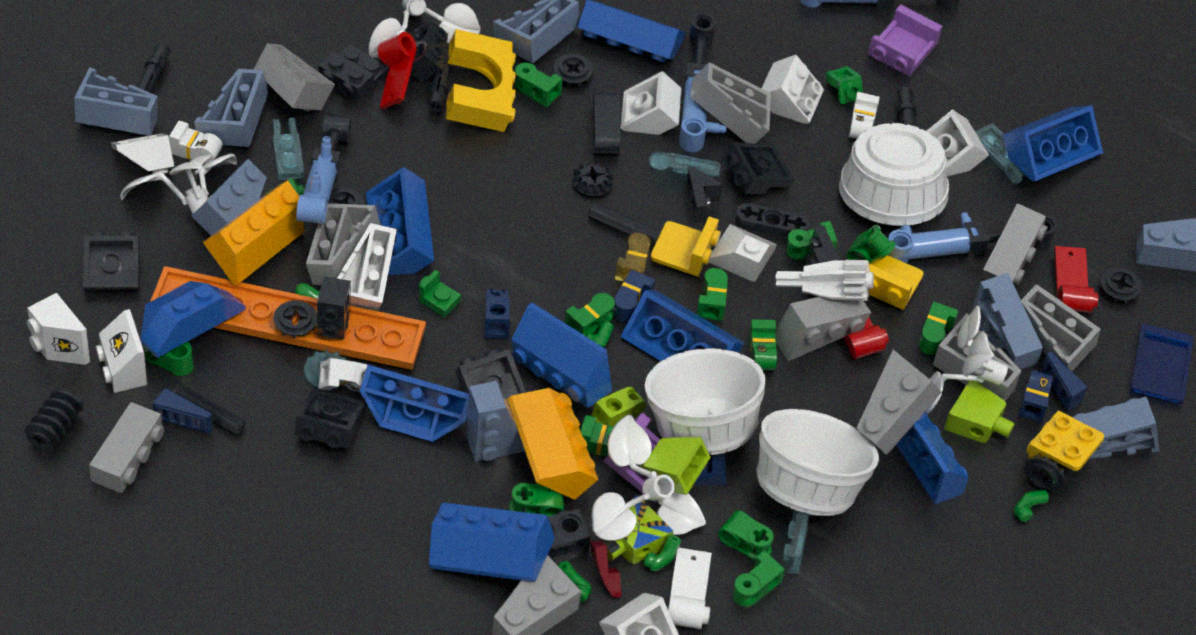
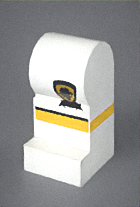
[849,92,879,138]
[169,121,223,164]
[319,358,367,391]

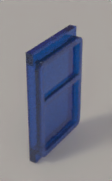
[1130,323,1194,404]

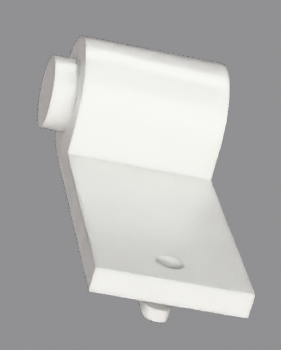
[668,548,712,629]

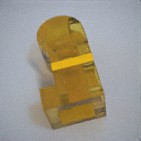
[615,233,650,282]

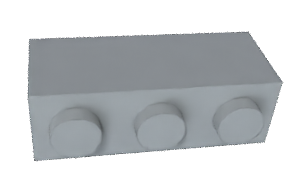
[982,204,1048,285]
[89,402,164,493]

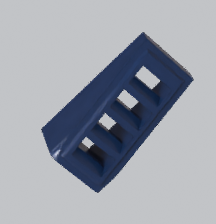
[1042,351,1087,411]
[153,389,212,434]

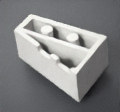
[337,223,397,311]

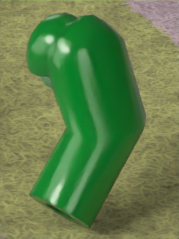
[583,321,614,348]

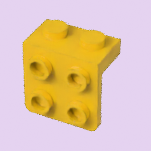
[651,217,721,276]
[868,255,923,310]
[1026,411,1104,471]

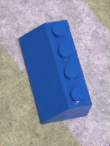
[577,0,687,62]
[1003,105,1103,181]
[366,167,434,275]
[620,290,744,361]
[511,303,612,408]
[896,411,968,504]
[429,502,555,582]

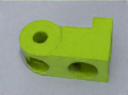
[591,387,647,427]

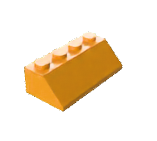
[203,180,304,286]
[507,388,598,500]

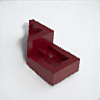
[590,540,622,597]

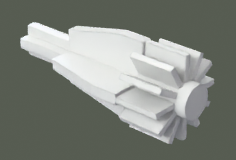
[776,260,874,301]

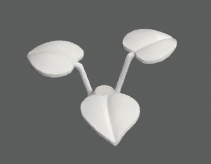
[369,0,481,58]
[120,154,237,214]
[926,306,1008,415]
[592,415,706,541]

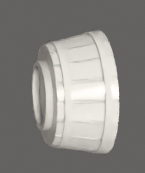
[839,123,949,226]
[645,349,765,455]
[756,409,879,516]

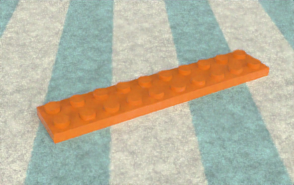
[150,266,426,370]

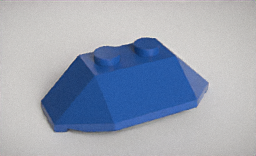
[140,281,246,358]
[360,365,469,442]

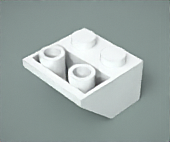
[762,55,824,124]

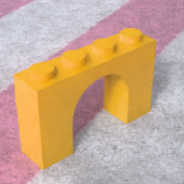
[446,29,516,132]

